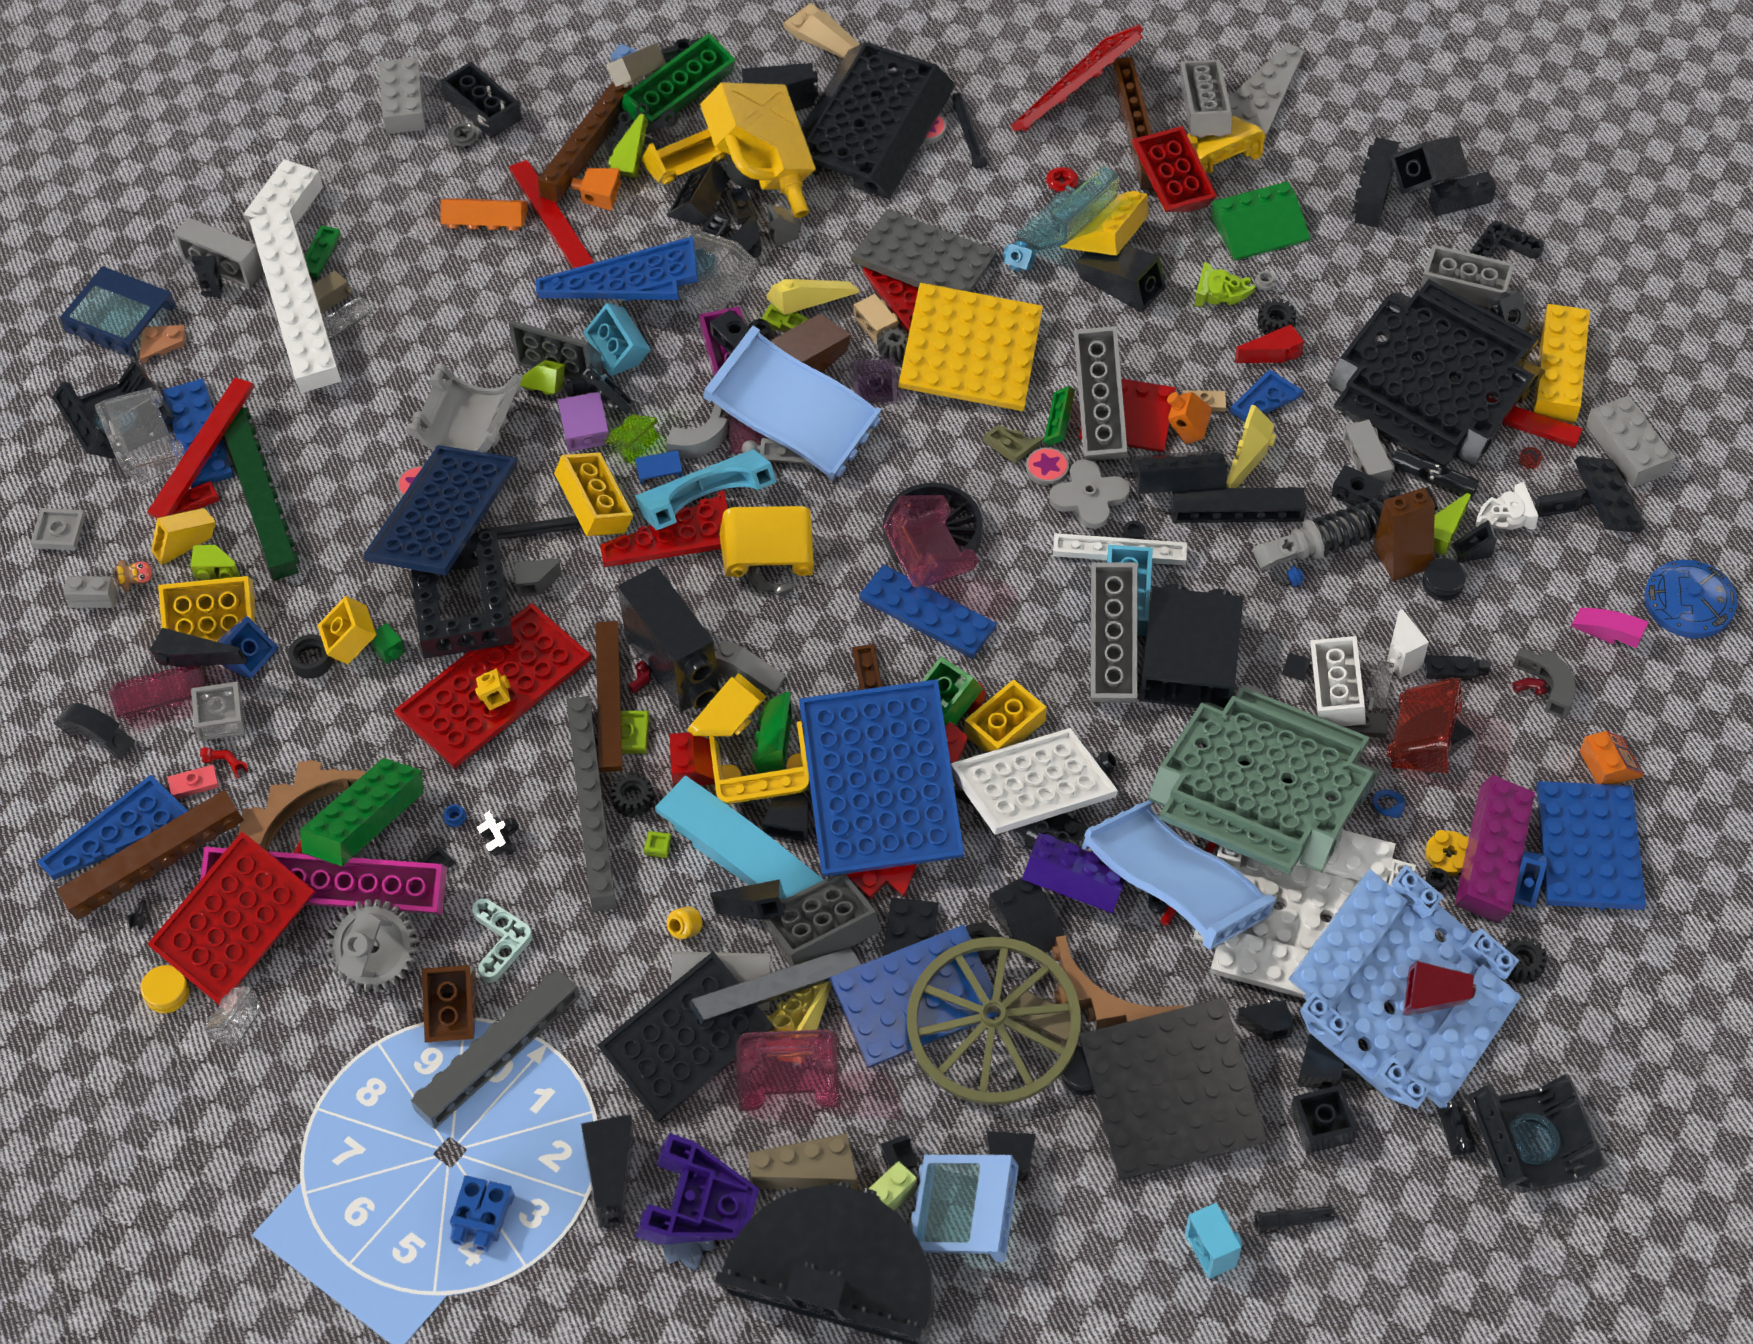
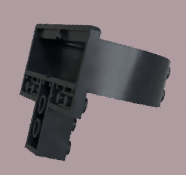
[714,1181,935,1344]

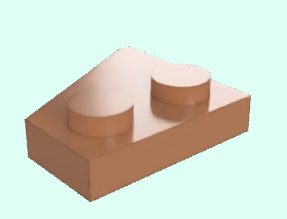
[139,325,186,364]

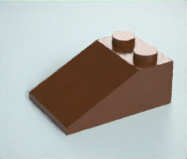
[422,965,477,1043]

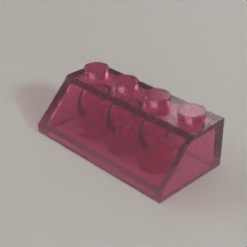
[109,666,207,719]

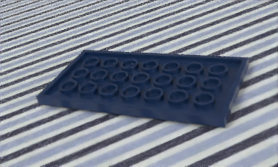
[363,445,518,575]

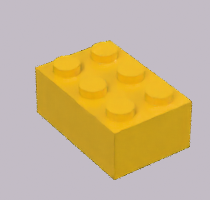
[964,679,1047,753]

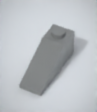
[715,639,785,695]

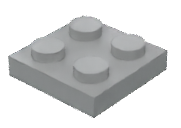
[31,508,86,550]

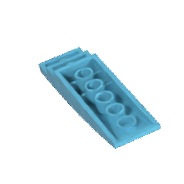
[655,776,824,899]

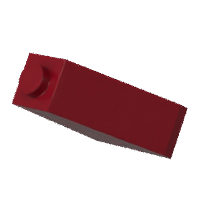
[1403,961,1476,1016]

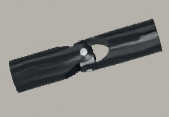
[1392,449,1480,498]

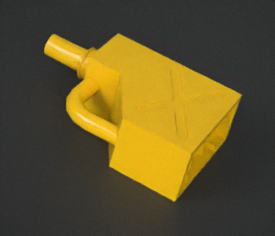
[700,83,815,218]

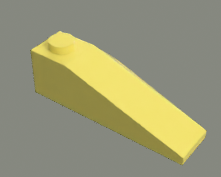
[767,279,859,315]

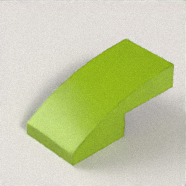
[761,304,809,333]

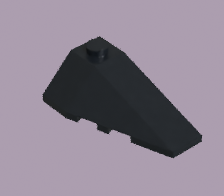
[150,628,247,667]

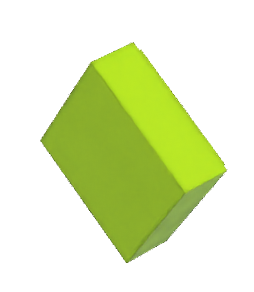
[644,831,672,858]

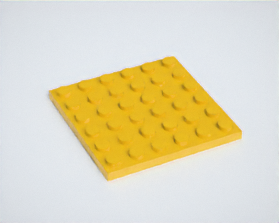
[898,283,1043,411]

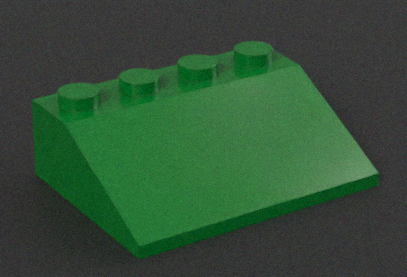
[1211,181,1310,261]

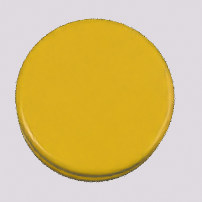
[141,965,190,1013]

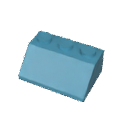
[583,303,651,376]

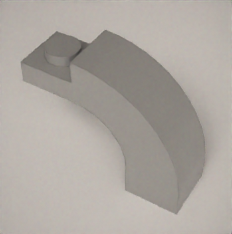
[666,404,728,459]

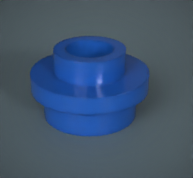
[1286,566,1305,587]
[443,804,467,827]

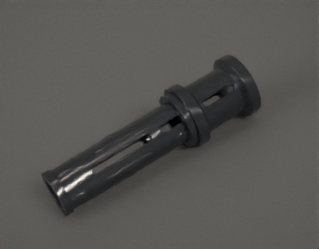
[1254,1205,1335,1234]

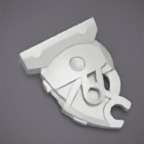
[1476,482,1538,530]

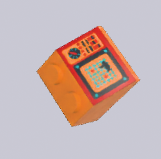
[1580,731,1643,785]

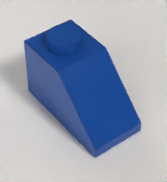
[1513,850,1547,908]

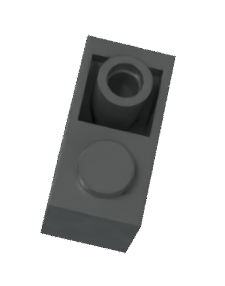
[515,558,562,597]

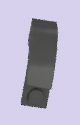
[1513,648,1576,720]

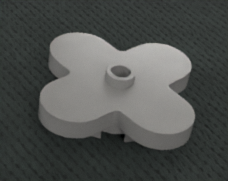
[1049,460,1130,529]

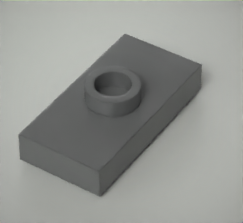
[1343,713,1388,738]

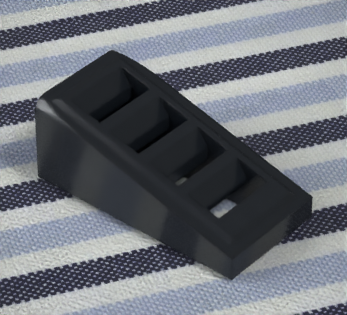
[695,212,731,255]

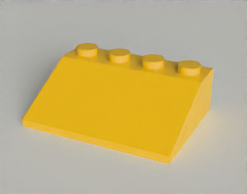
[1060,191,1149,256]
[158,576,255,642]

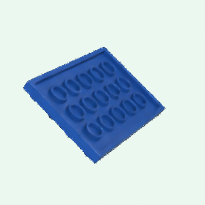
[1536,781,1646,910]
[830,925,1000,1068]

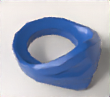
[1372,789,1406,818]

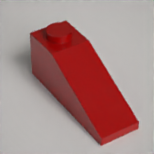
[1235,325,1304,363]

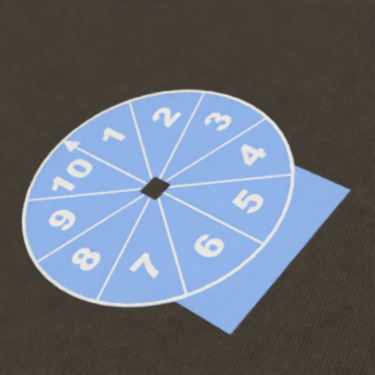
[252,1018,597,1344]

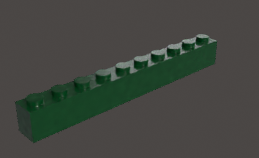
[225,406,300,581]

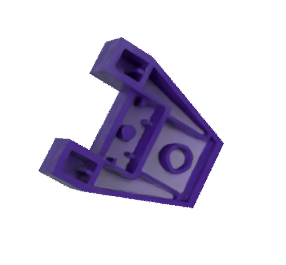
[635,1133,759,1245]

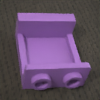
[558,392,610,452]

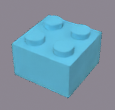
[1185,1203,1242,1279]

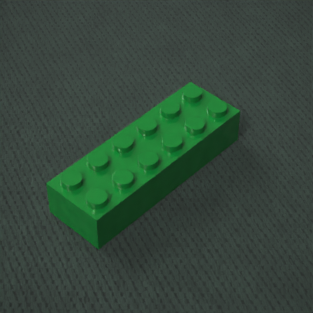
[621,33,736,125]
[300,758,424,866]

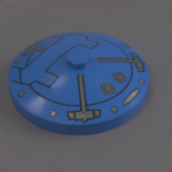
[1644,560,1737,638]

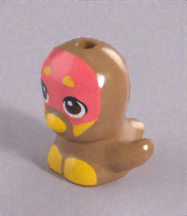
[114,560,152,592]

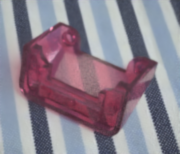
[884,495,979,588]
[736,1030,840,1111]

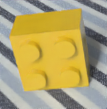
[317,595,376,664]

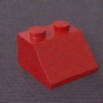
[669,732,715,788]

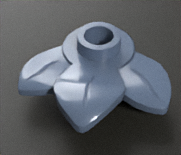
[664,1241,715,1270]

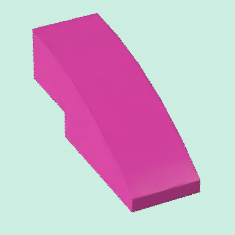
[1571,608,1649,649]

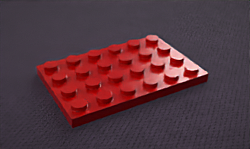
[147,831,316,1006]

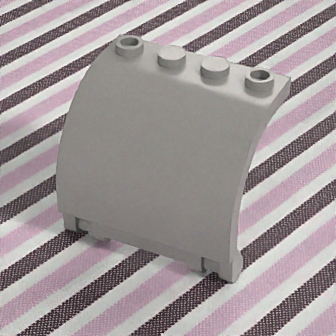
[406,364,523,453]

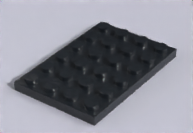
[597,951,775,1123]

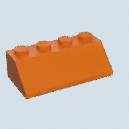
[441,198,529,230]

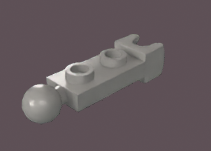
[742,438,814,466]

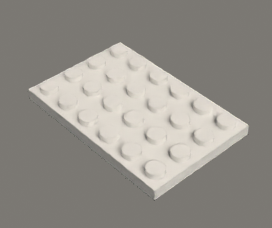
[951,728,1118,835]

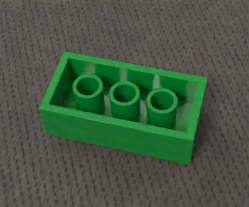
[922,656,983,726]

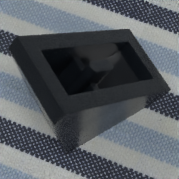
[1453,520,1497,562]

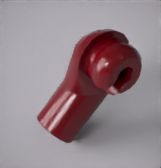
[628,661,651,694]
[1512,677,1548,695]

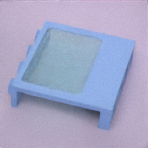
[911,1155,1019,1262]

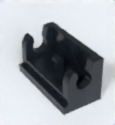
[192,255,224,299]

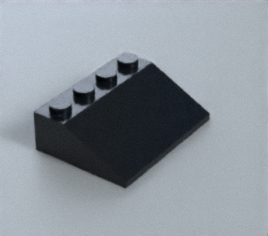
[1130,450,1227,494]

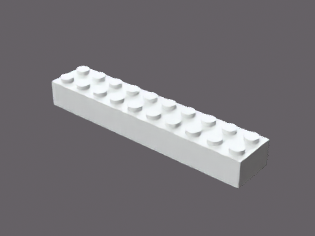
[249,209,341,393]

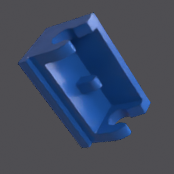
[635,450,683,484]

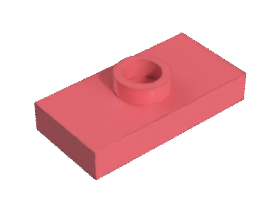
[168,765,219,799]

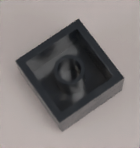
[1290,1085,1358,1154]

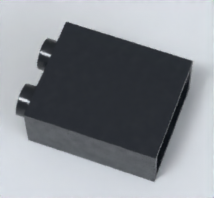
[617,565,720,713]
[1139,584,1243,708]

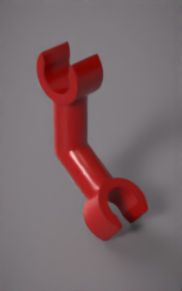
[200,747,249,778]

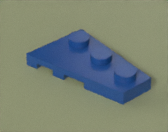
[1230,369,1304,422]

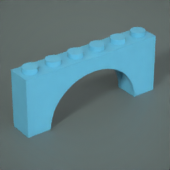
[635,449,777,530]

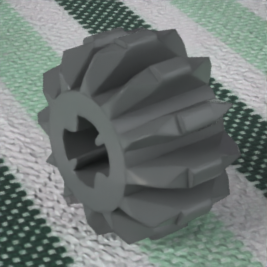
[877,327,909,362]

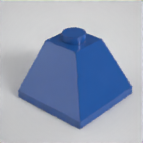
[217,616,279,679]

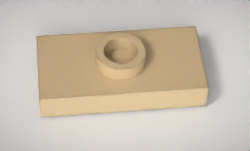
[1182,390,1226,412]

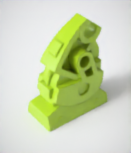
[1194,262,1255,307]

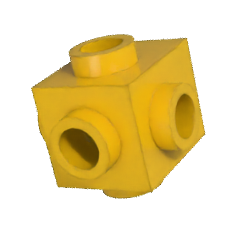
[475,668,510,710]

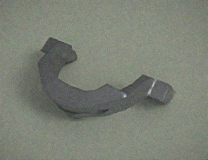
[747,566,794,597]

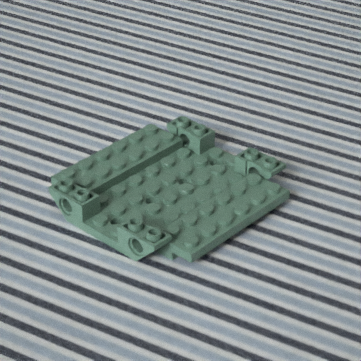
[1148,687,1381,875]

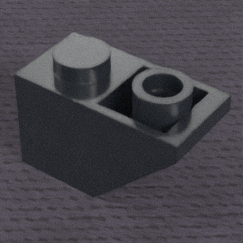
[1236,1000,1293,1041]

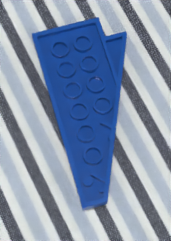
[536,236,699,301]

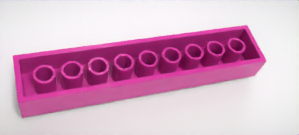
[200,847,447,915]

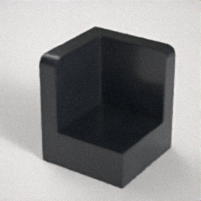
[881,1134,917,1170]

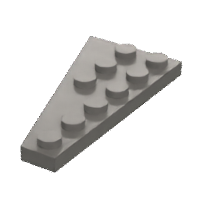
[1229,43,1304,140]

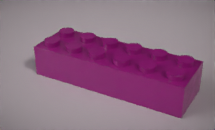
[1454,774,1535,923]

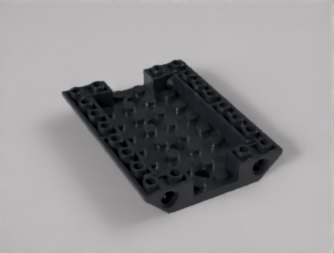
[801,42,956,200]

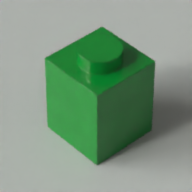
[370,623,405,664]

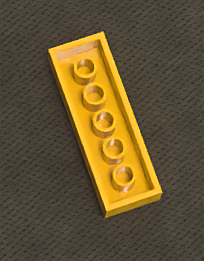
[1533,304,1590,423]

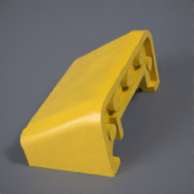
[1187,115,1265,173]
[719,506,814,578]

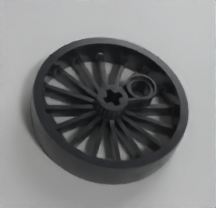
[883,483,983,575]

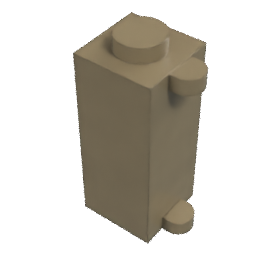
[313,271,353,314]

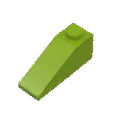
[608,114,648,178]
[1434,493,1471,556]

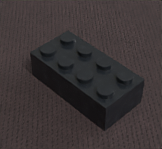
[440,61,522,139]
[1352,137,1400,228]

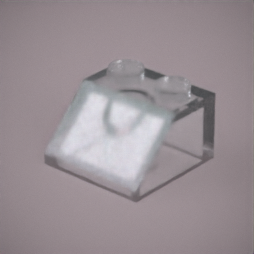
[205,986,262,1050]

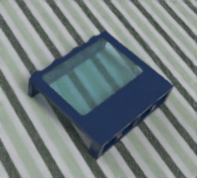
[60,266,176,357]

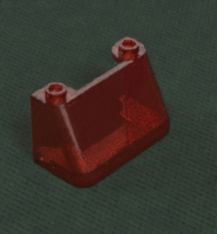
[1387,678,1463,774]

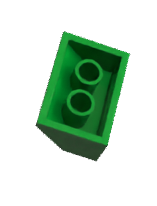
[752,692,793,774]

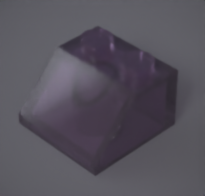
[852,356,898,403]

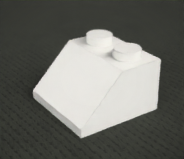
[1387,609,1429,679]

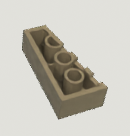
[606,43,666,88]
[747,1133,858,1190]

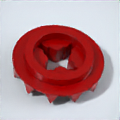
[1046,167,1078,194]

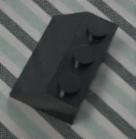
[667,161,730,225]

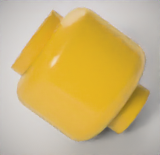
[666,906,702,940]

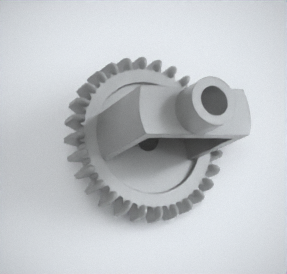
[326,899,419,992]

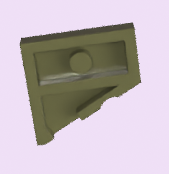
[983,425,1043,464]

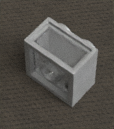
[191,682,245,741]

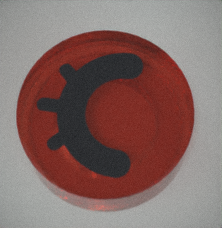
[1519,447,1542,469]

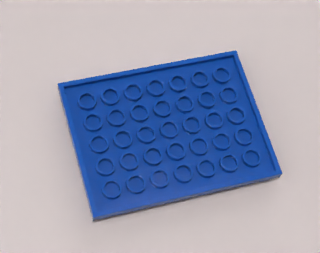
[799,679,964,877]

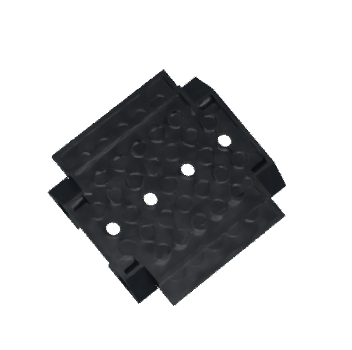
[1328,279,1545,468]

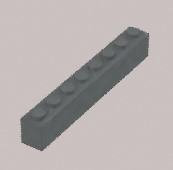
[411,969,580,1130]

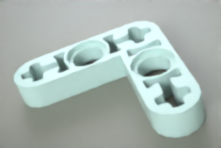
[472,899,532,983]

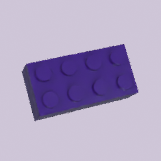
[1022,833,1125,913]

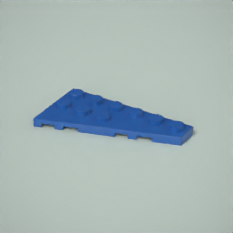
[37,775,188,881]

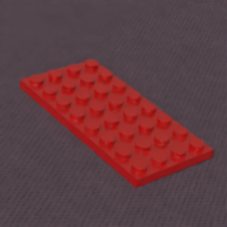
[394,603,592,769]

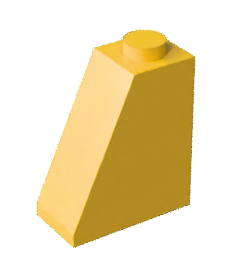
[151,508,215,565]

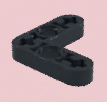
[1470,221,1544,259]

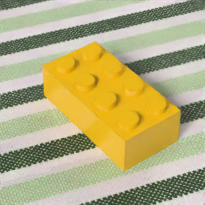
[554,453,633,536]

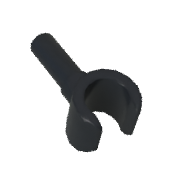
[127,900,147,930]

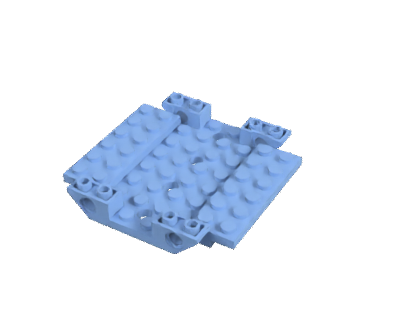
[1288,865,1521,1109]

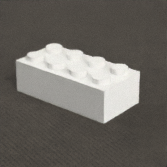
[243,159,323,232]
[1310,636,1366,726]

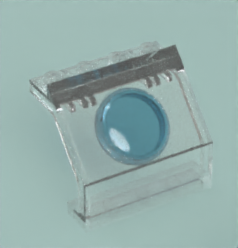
[677,227,759,313]

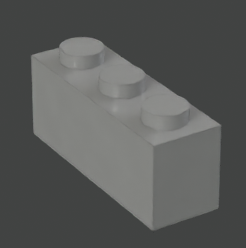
[1342,420,1395,484]

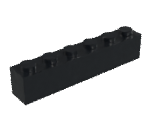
[1171,487,1306,523]

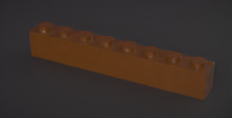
[1112,57,1154,190]
[538,81,632,203]
[57,789,244,920]

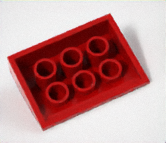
[1131,126,1217,212]
[1079,378,1176,453]

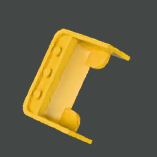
[641,128,728,185]
[687,673,767,736]
[709,721,810,804]

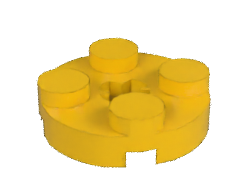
[1425,830,1469,877]

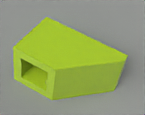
[520,360,565,395]
[190,545,240,580]

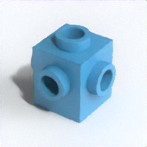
[1003,240,1037,272]

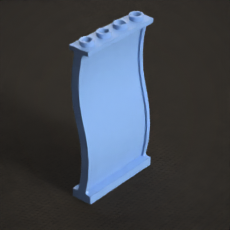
[703,326,881,482]
[1082,800,1277,950]

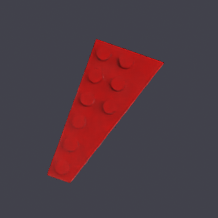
[600,490,728,568]

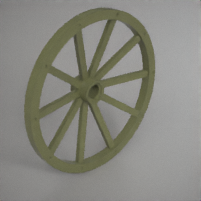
[907,937,1081,1105]

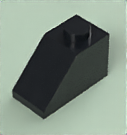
[729,215,762,264]

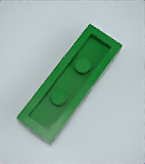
[305,225,341,279]
[1043,385,1075,446]

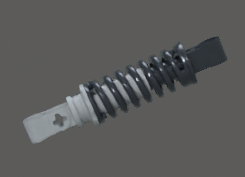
[1252,487,1439,571]

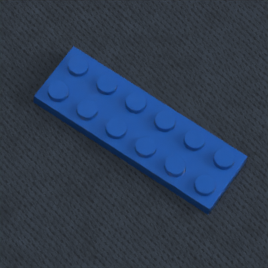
[162,378,234,489]
[859,564,996,659]

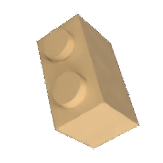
[854,294,899,344]

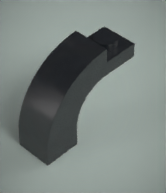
[54,703,135,760]

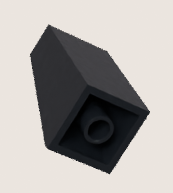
[742,63,819,111]
[1390,136,1470,194]
[1076,245,1166,312]
[581,1114,634,1229]

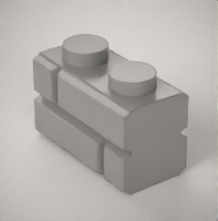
[64,576,117,608]

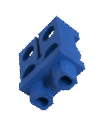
[450,1175,515,1252]

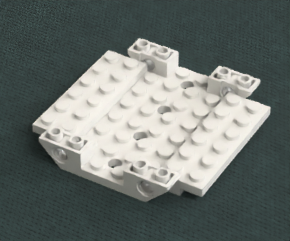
[1193,830,1416,998]

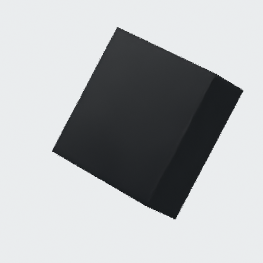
[1282,653,1311,681]

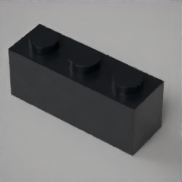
[1428,172,1496,216]

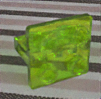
[605,414,659,463]

